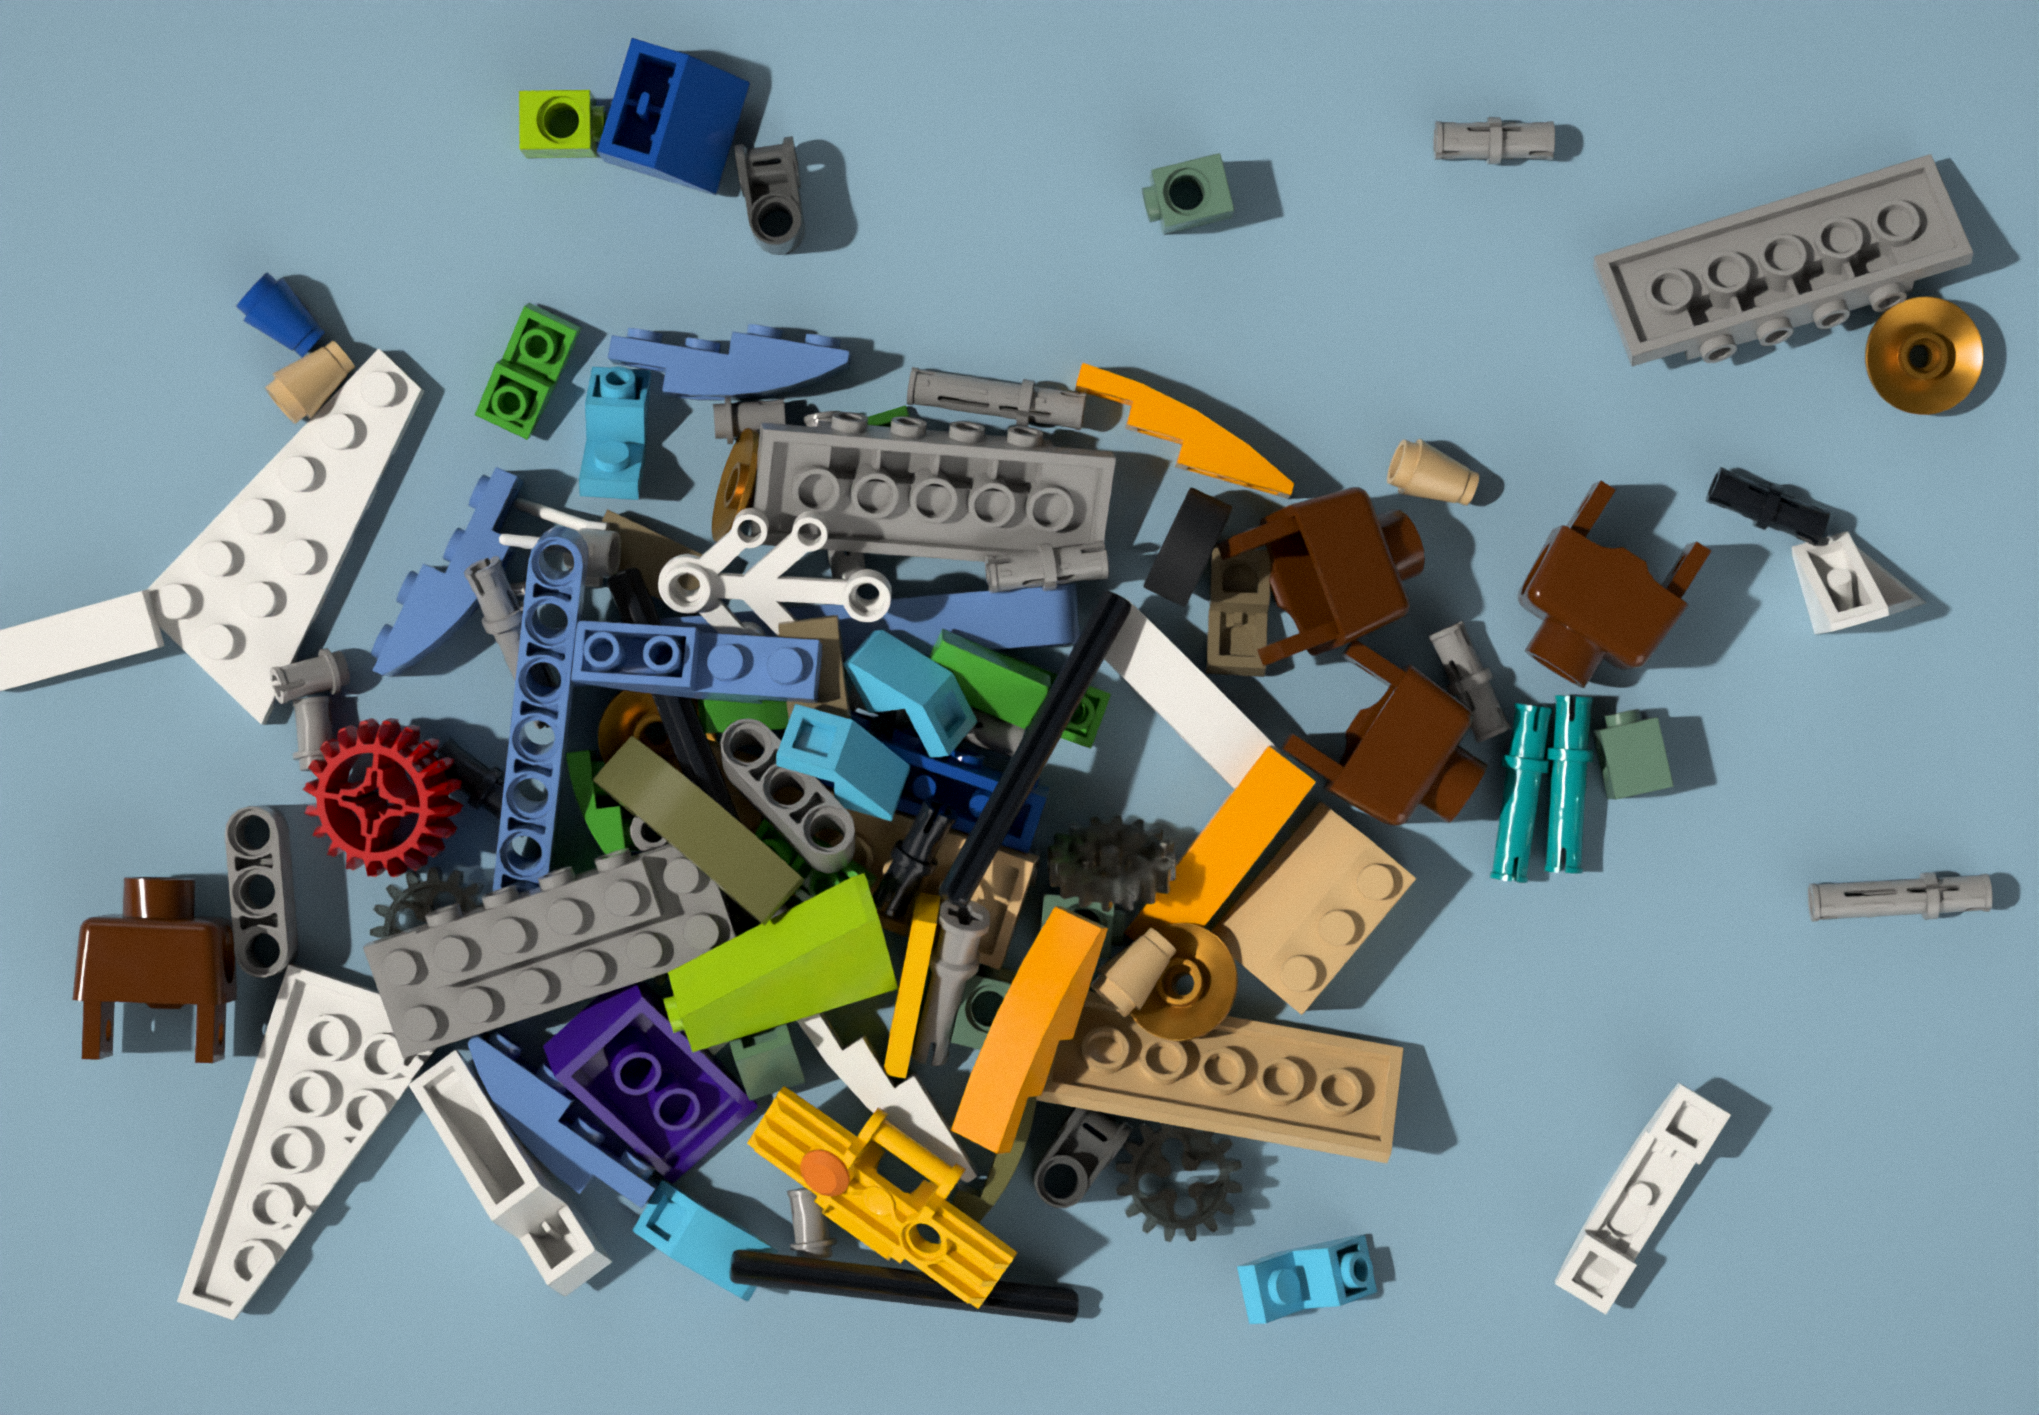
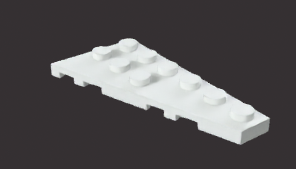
[147,349,425,725]
[177,963,437,1320]

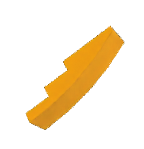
[1075,362,1294,499]
[1124,746,1316,941]
[951,906,1108,1154]

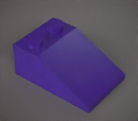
[543,980,758,1184]

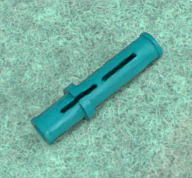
[1544,695,1594,874]
[1490,703,1552,883]

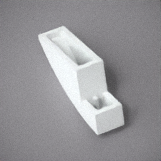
[408,1050,612,1297]

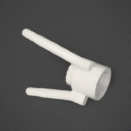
[499,498,621,596]

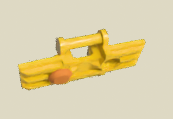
[747,1086,1018,1309]

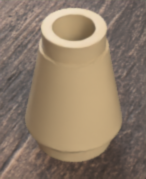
[265,340,355,424]
[1387,439,1479,506]
[1090,928,1176,1017]

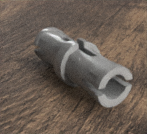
[1433,117,1555,164]
[985,541,1109,594]
[1428,621,1512,743]

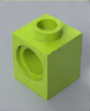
[519,90,607,159]

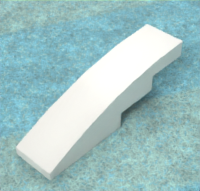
[1104,598,1294,789]
[796,1012,978,1183]

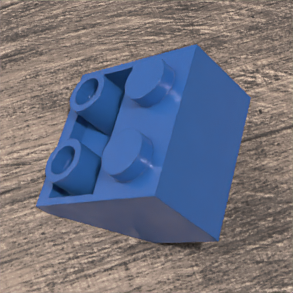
[597,38,750,196]

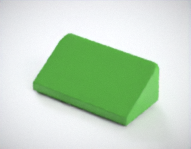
[928,628,1051,729]

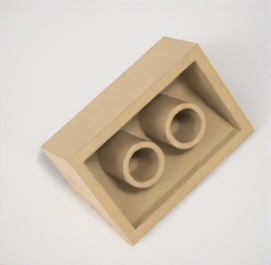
[1211,801,1417,1015]

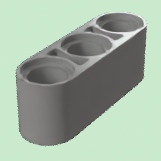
[720,718,855,873]
[225,806,298,978]

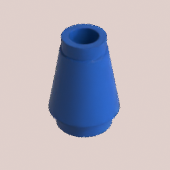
[236,272,326,358]

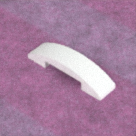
[1554,1083,1731,1315]

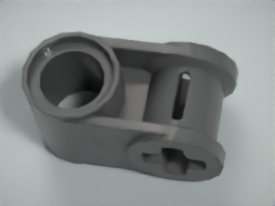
[734,136,805,255]
[1033,1107,1133,1208]

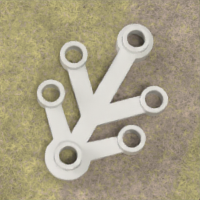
[658,508,892,637]

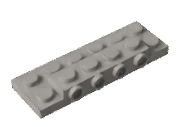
[1593,154,1973,367]
[748,412,1116,562]
[363,844,739,1059]

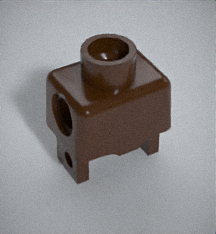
[1518,480,1711,689]
[1217,487,1425,666]
[1280,640,1488,826]
[72,877,237,1063]

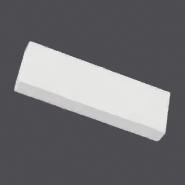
[0,589,165,691]

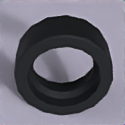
[1143,487,1232,607]

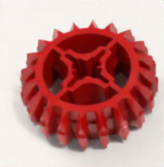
[302,718,464,877]

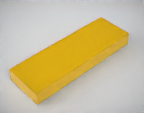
[883,893,941,1079]

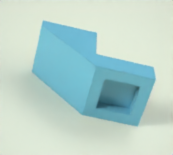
[579,366,651,500]
[843,630,978,758]
[776,704,910,822]
[632,1180,778,1301]
[1237,1235,1377,1324]

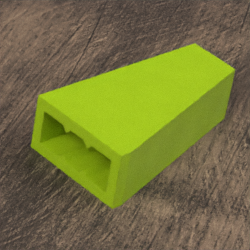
[663,873,898,1053]

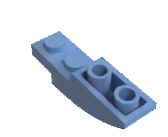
[608,324,852,401]
[371,467,524,677]
[571,620,823,704]
[467,1029,660,1208]

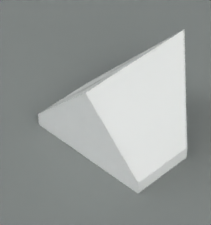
[1791,531,1927,635]

